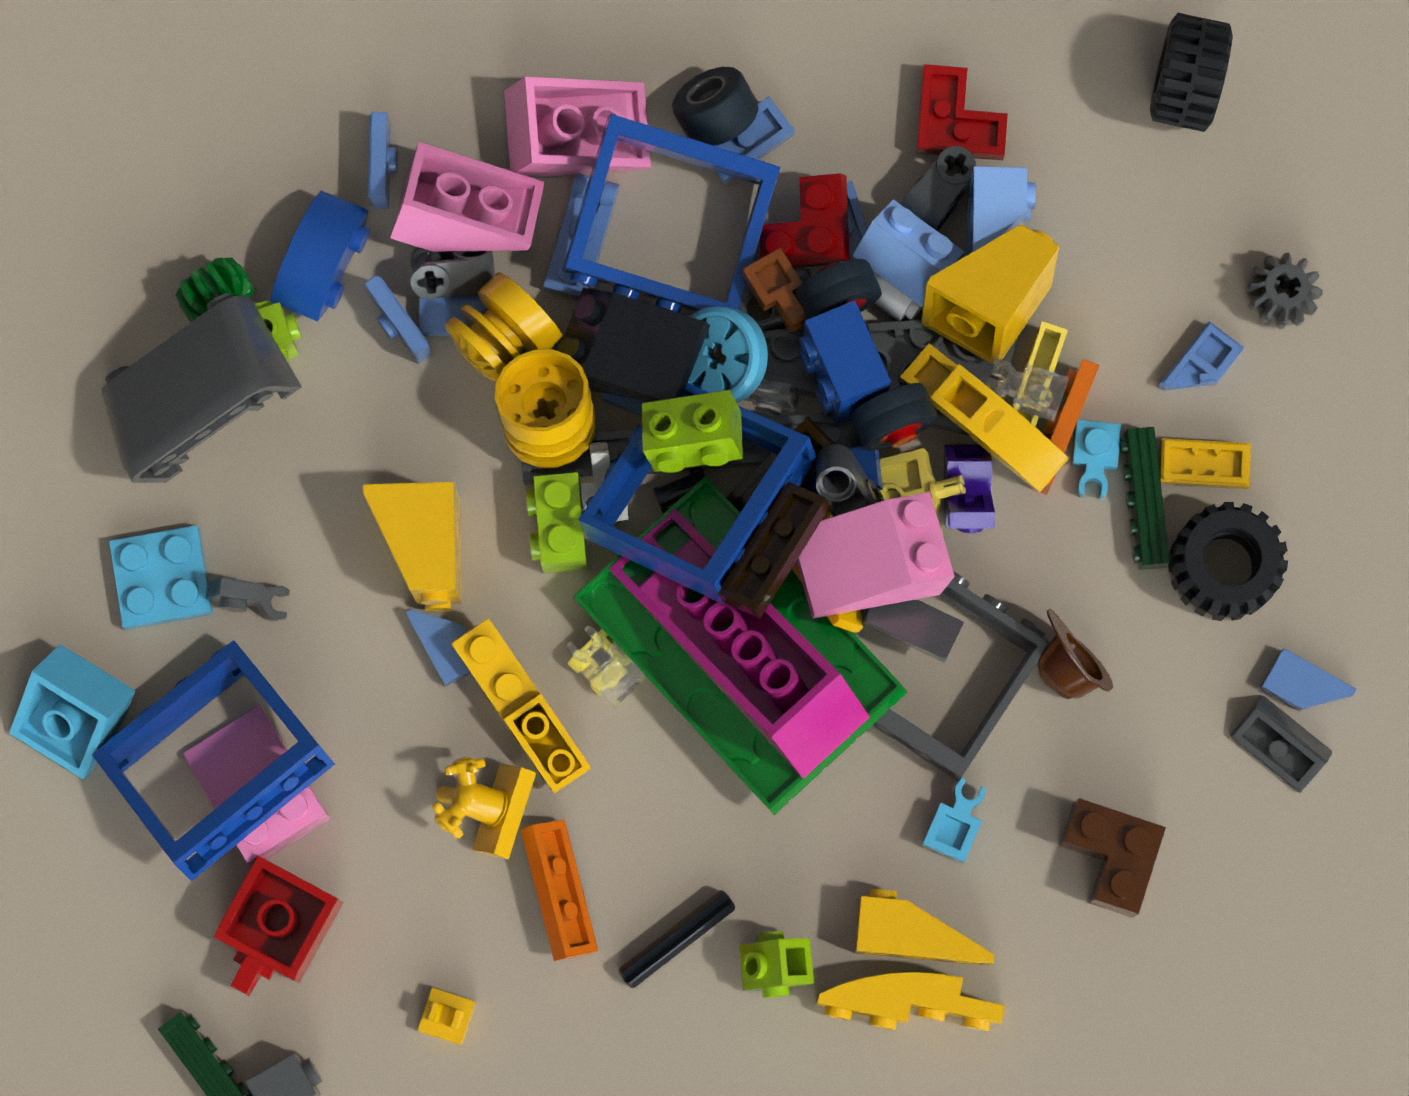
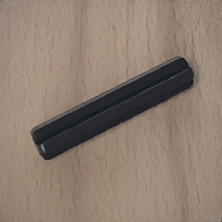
[618,890,735,988]

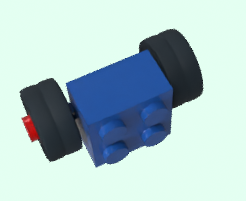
[796,259,937,451]

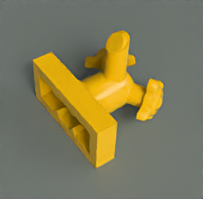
[432,757,536,859]

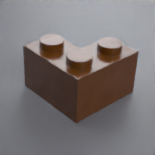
[1060,798,1166,918]

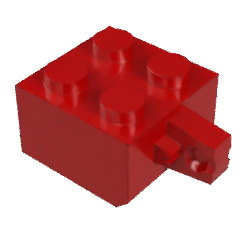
[214,855,344,996]

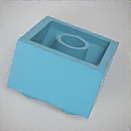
[9,644,135,780]

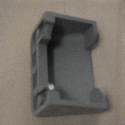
[102,293,302,483]

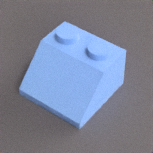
[967,166,1036,255]
[852,199,966,307]

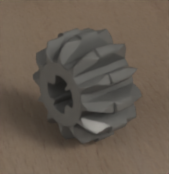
[1245,252,1323,329]

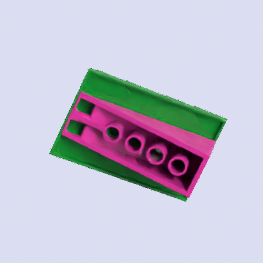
[573,476,908,815]

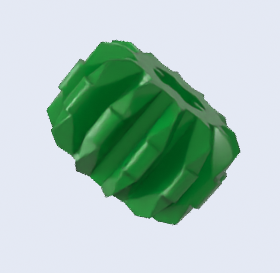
[175,257,254,321]

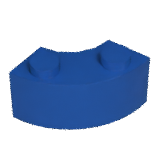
[270,190,370,322]

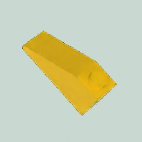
[855,889,995,966]

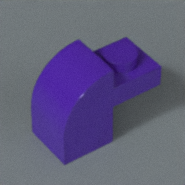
[944,444,995,533]

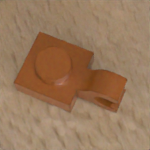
[741,248,806,334]

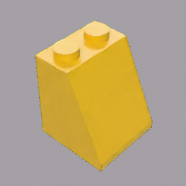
[921,224,1060,367]
[363,482,462,612]

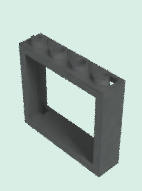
[853,571,1050,782]

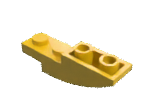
[900,343,1069,493]
[451,618,591,794]
[816,972,1005,1031]

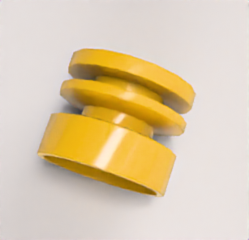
[444,272,563,382]
[494,349,596,468]

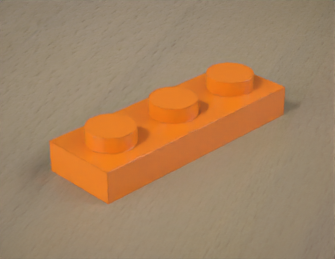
[1030,359,1100,495]
[520,820,598,962]

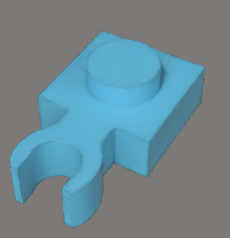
[1071,419,1121,500]
[922,778,985,863]

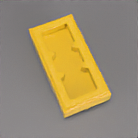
[1159,438,1251,490]

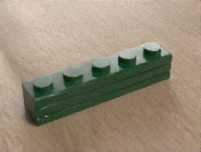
[1120,427,1170,570]
[158,1012,252,1096]

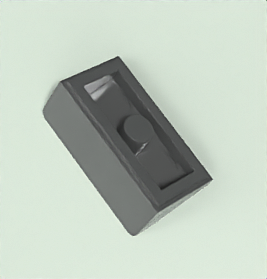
[863,599,964,663]
[1230,696,1332,793]

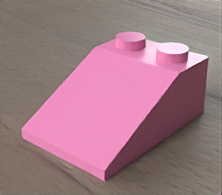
[504,77,651,177]
[390,142,545,252]
[796,492,955,618]
[183,705,331,866]

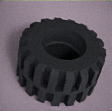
[1150,12,1233,132]
[1168,502,1288,621]

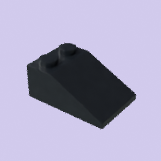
[558,288,710,402]

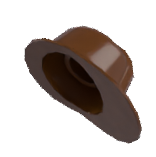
[1038,609,1113,699]

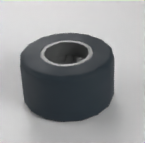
[672,66,759,146]

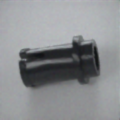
[653,469,705,514]

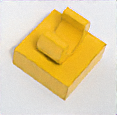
[417,987,476,1046]

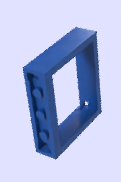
[562,114,780,313]
[578,383,817,605]
[92,640,335,881]

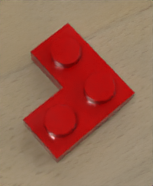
[916,64,1008,160]
[760,173,850,268]

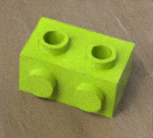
[642,390,743,473]
[526,472,588,573]

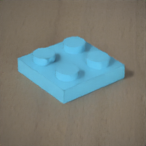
[109,525,214,630]

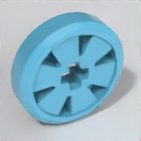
[688,306,768,403]

